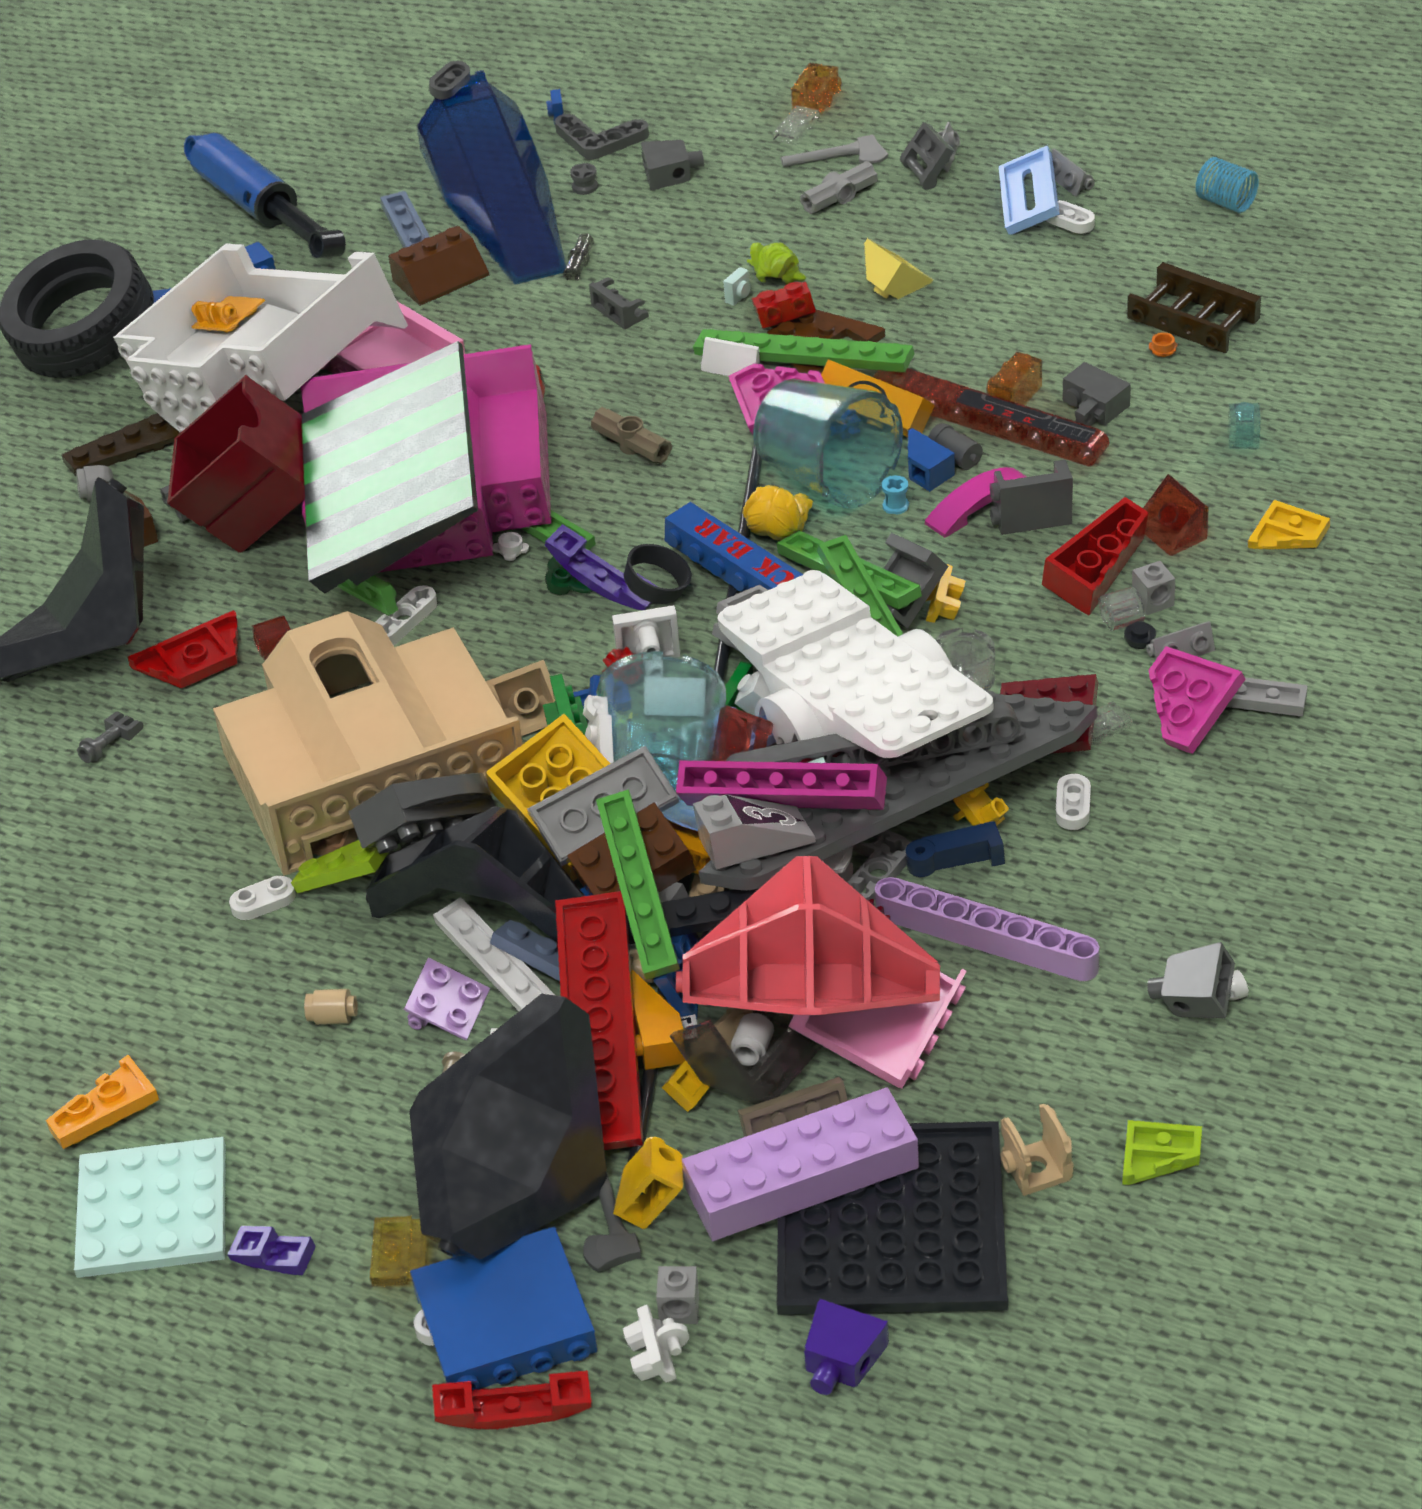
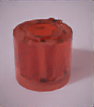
[252,615,291,660]

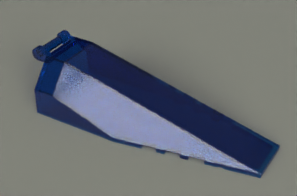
[417,70,567,285]

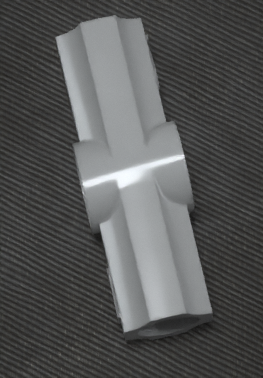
[800,161,877,214]

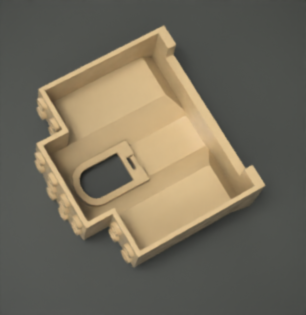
[213,611,523,876]

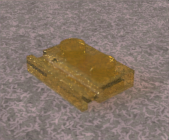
[370,1216,429,1287]

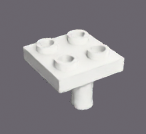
[612,605,680,678]

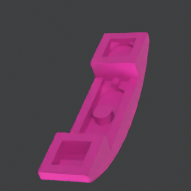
[925,467,1026,538]

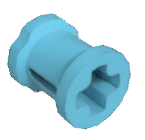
[882,475,909,514]

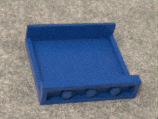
[410,1226,598,1390]

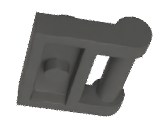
[900,122,954,190]

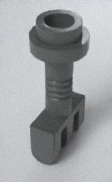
[77,711,143,763]

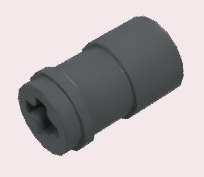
[928,423,983,470]

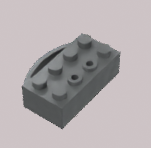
[348,773,496,854]

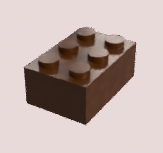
[567,802,696,895]

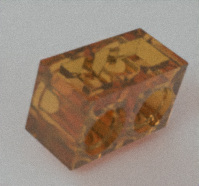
[791,62,842,115]

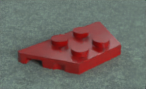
[127,610,238,688]

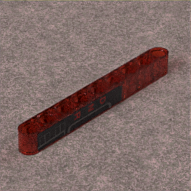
[872,368,1110,467]

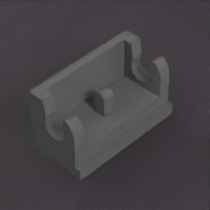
[589,278,649,330]

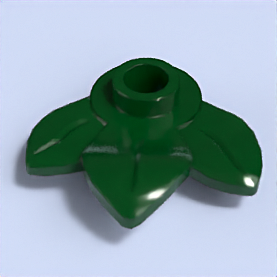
[545,557,593,595]

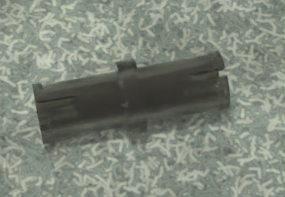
[563,234,594,281]

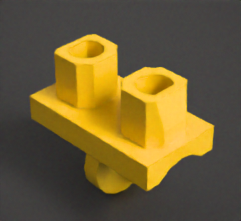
[925,564,966,623]
[953,783,1009,826]

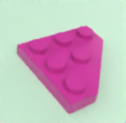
[728,363,831,435]
[1148,646,1246,754]

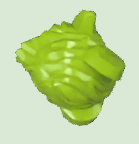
[747,242,806,285]

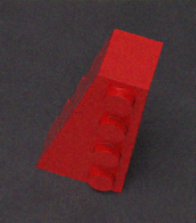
[1042,497,1149,616]

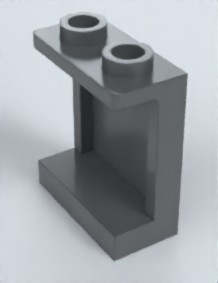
[989,459,1073,535]
[883,533,949,629]

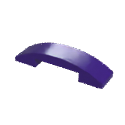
[545,524,658,610]

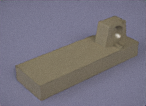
[738,1077,848,1137]

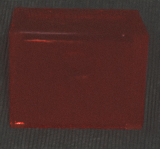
[1143,474,1209,556]

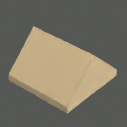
[486,660,555,736]

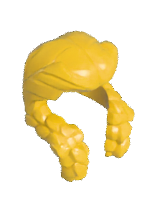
[743,485,813,541]

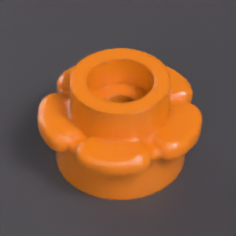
[1149,332,1177,357]

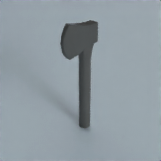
[583,1173,641,1272]

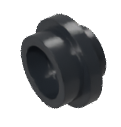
[1124,622,1156,649]

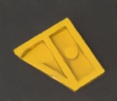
[1248,500,1330,549]

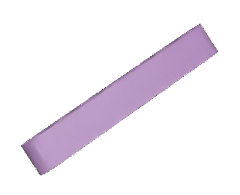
[875,877,1099,981]

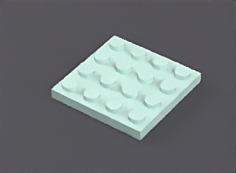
[74,1137,225,1278]

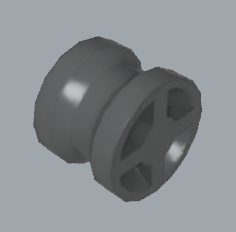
[570,163,598,195]

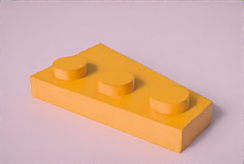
[46,1055,159,1149]

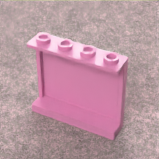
[321,301,465,374]
[788,969,967,1089]

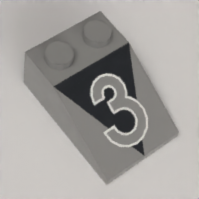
[693,794,816,869]

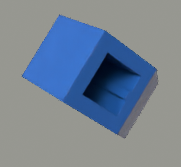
[908,428,955,492]

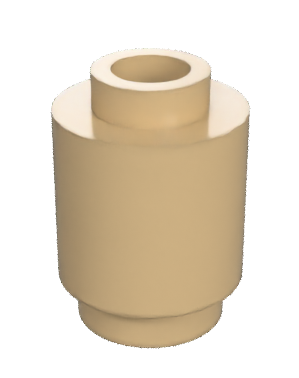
[304,989,358,1025]

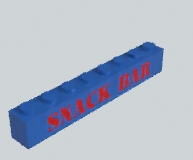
[664,502,803,592]

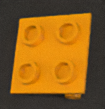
[191,296,265,332]

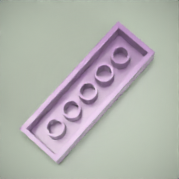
[682,1087,919,1241]

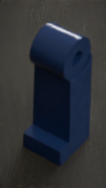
[905,821,1005,877]

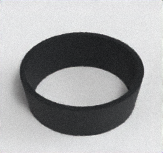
[624,544,692,604]

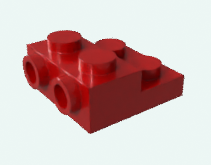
[751,282,816,329]

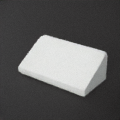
[701,337,760,376]

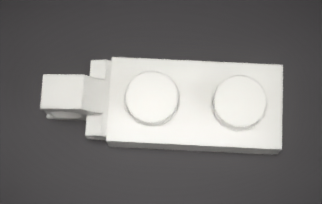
[583,695,614,764]

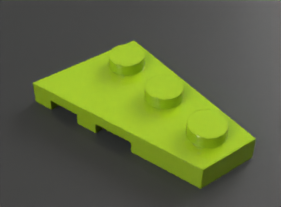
[291,840,389,893]

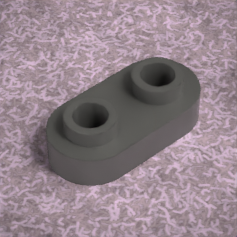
[429,61,470,100]

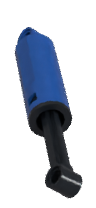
[184,133,346,258]

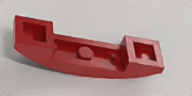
[432,1370,592,1429]

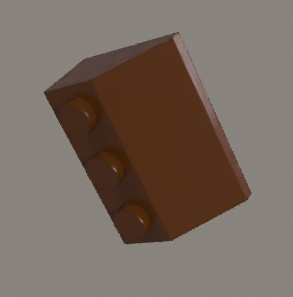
[388,225,490,306]

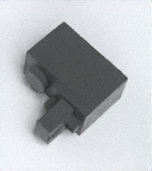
[1063,362,1131,427]

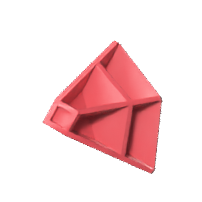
[676,856,940,1015]

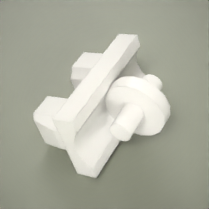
[623,1305,689,1382]

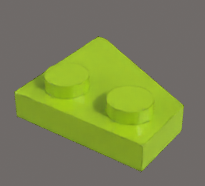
[1122,1120,1202,1185]

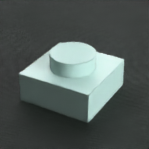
[723,267,751,306]

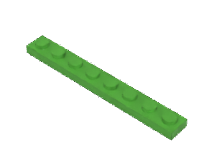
[693,329,914,372]

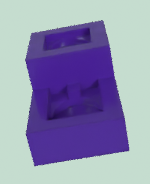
[227,1226,316,1276]

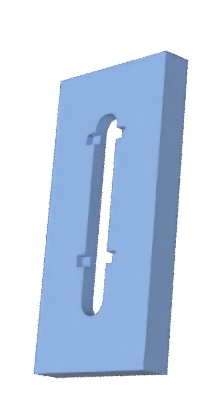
[999,145,1059,234]

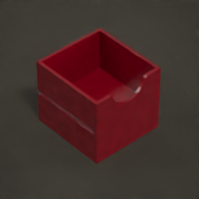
[167,375,305,553]

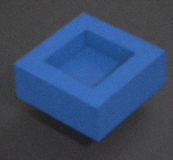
[546,89,563,125]

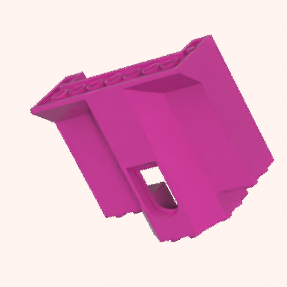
[301,344,551,573]

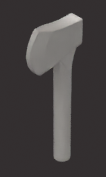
[781,135,888,167]

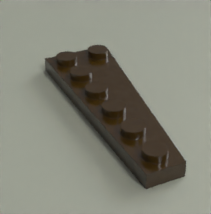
[61,413,180,476]

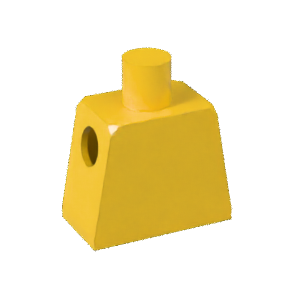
[613,1137,683,1229]

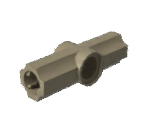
[591,407,672,464]

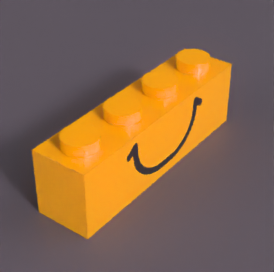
[821,359,935,437]

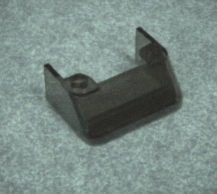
[670,1010,823,1105]

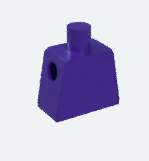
[804,1299,889,1395]

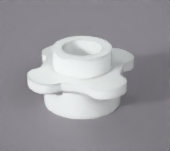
[493,532,529,561]

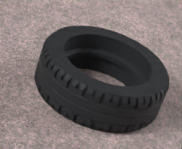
[0,239,154,378]

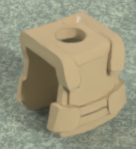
[1000,1104,1074,1196]

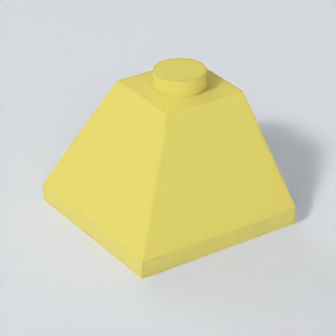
[864,238,933,299]

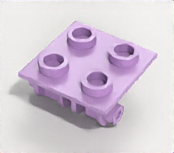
[404,957,490,1040]

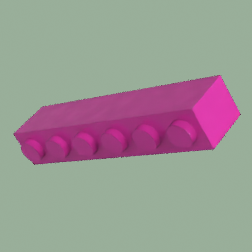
[676,760,887,810]

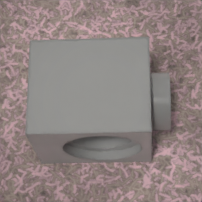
[1132,561,1175,615]
[656,1266,700,1324]

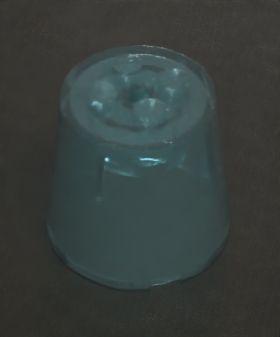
[753,379,903,509]
[596,651,726,801]

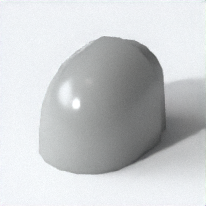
[76,465,114,502]

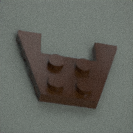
[767,309,885,374]

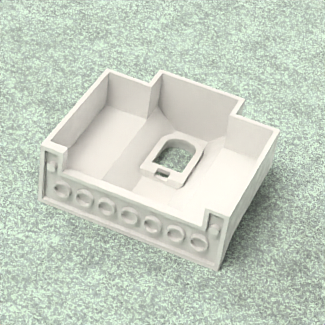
[114,244,408,433]

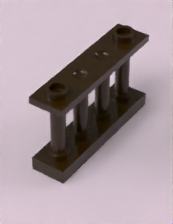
[1127,262,1261,354]

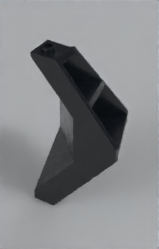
[0,477,144,682]
[366,806,585,943]
[409,993,607,1260]

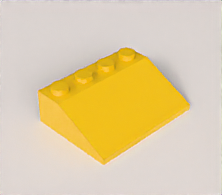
[485,714,610,881]

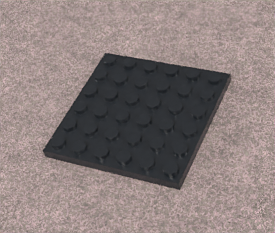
[777,1121,1008,1315]

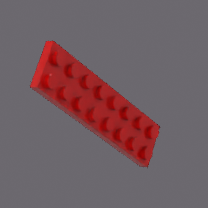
[555,891,644,1150]

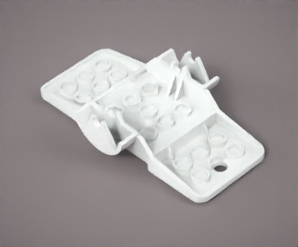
[718,570,994,758]

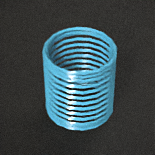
[1195,157,1259,213]

